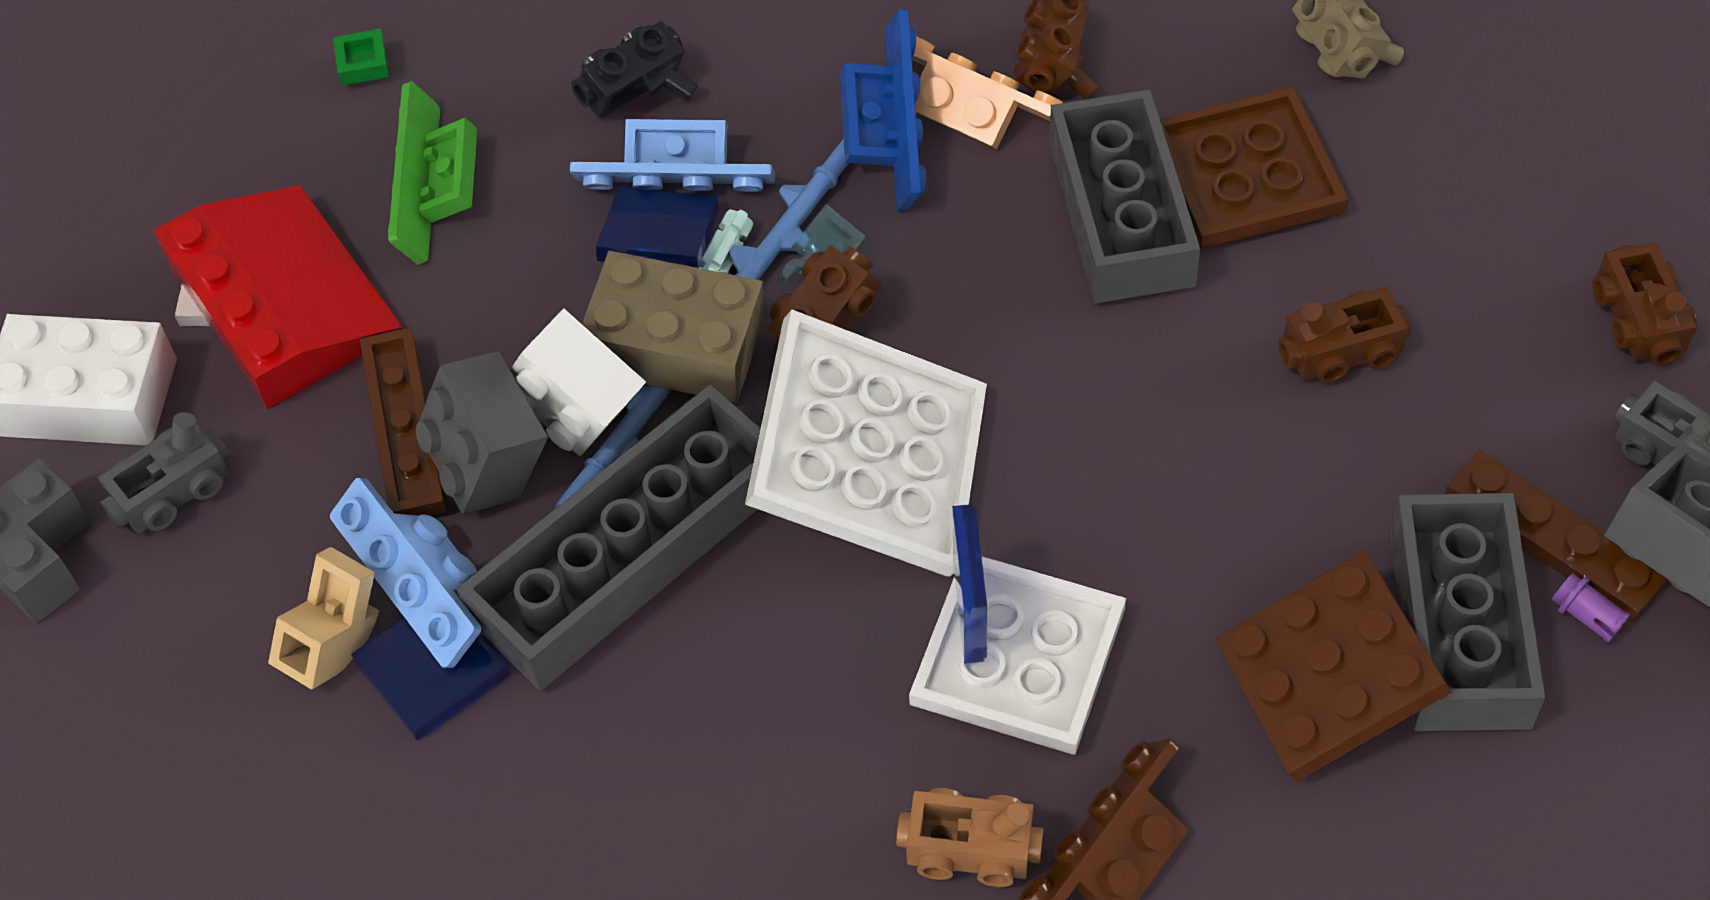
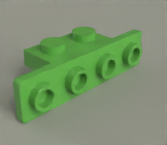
[388,81,477,265]

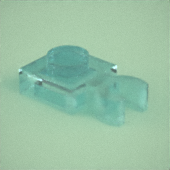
[778,204,866,284]

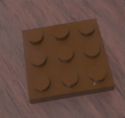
[1160,86,1349,249]
[1215,550,1452,782]

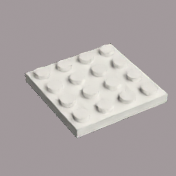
[745,309,987,577]

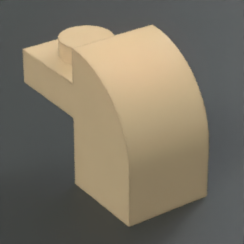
[268,547,379,690]

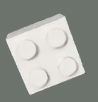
[510,308,646,456]

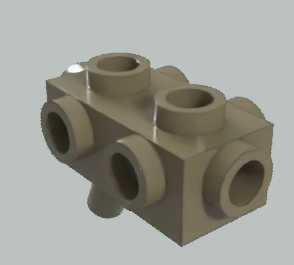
[1292,0,1404,79]

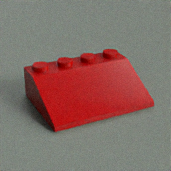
[153,185,403,410]

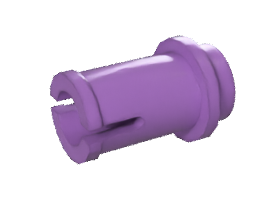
[1552,573,1631,644]

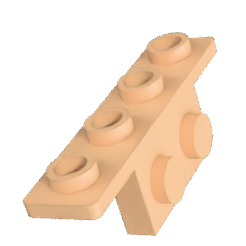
[912,36,1063,149]

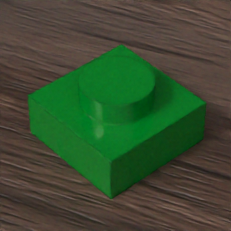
[333,28,390,86]

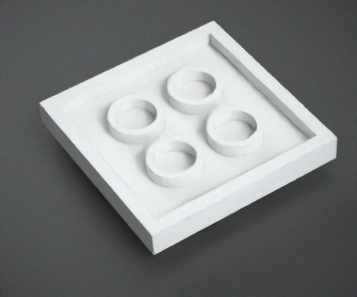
[909,551,1126,755]

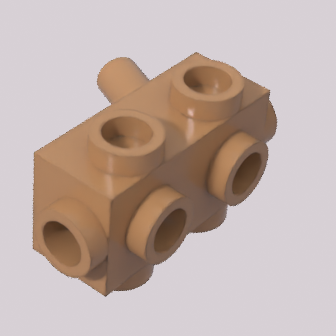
[896,788,1044,887]

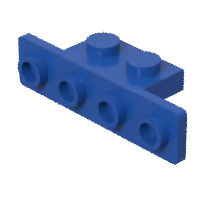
[840,9,926,211]

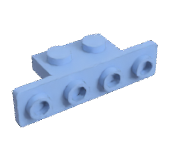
[570,119,775,192]
[330,478,481,668]

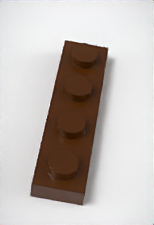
[360,327,447,516]
[1445,449,1668,623]

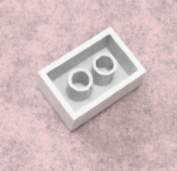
[0,314,177,445]

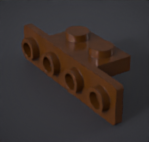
[1019,738,1189,900]

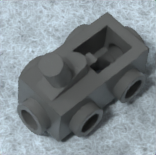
[1614,381,1710,465]
[97,412,230,535]

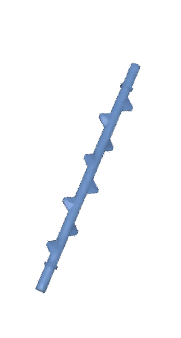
[555,138,849,508]

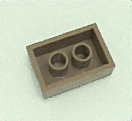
[582,251,765,403]

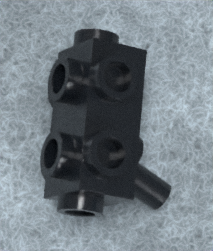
[571,20,698,119]

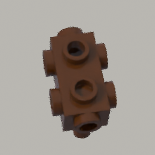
[1014,0,1099,99]
[1592,243,1697,366]
[767,244,883,350]
[1278,287,1411,383]

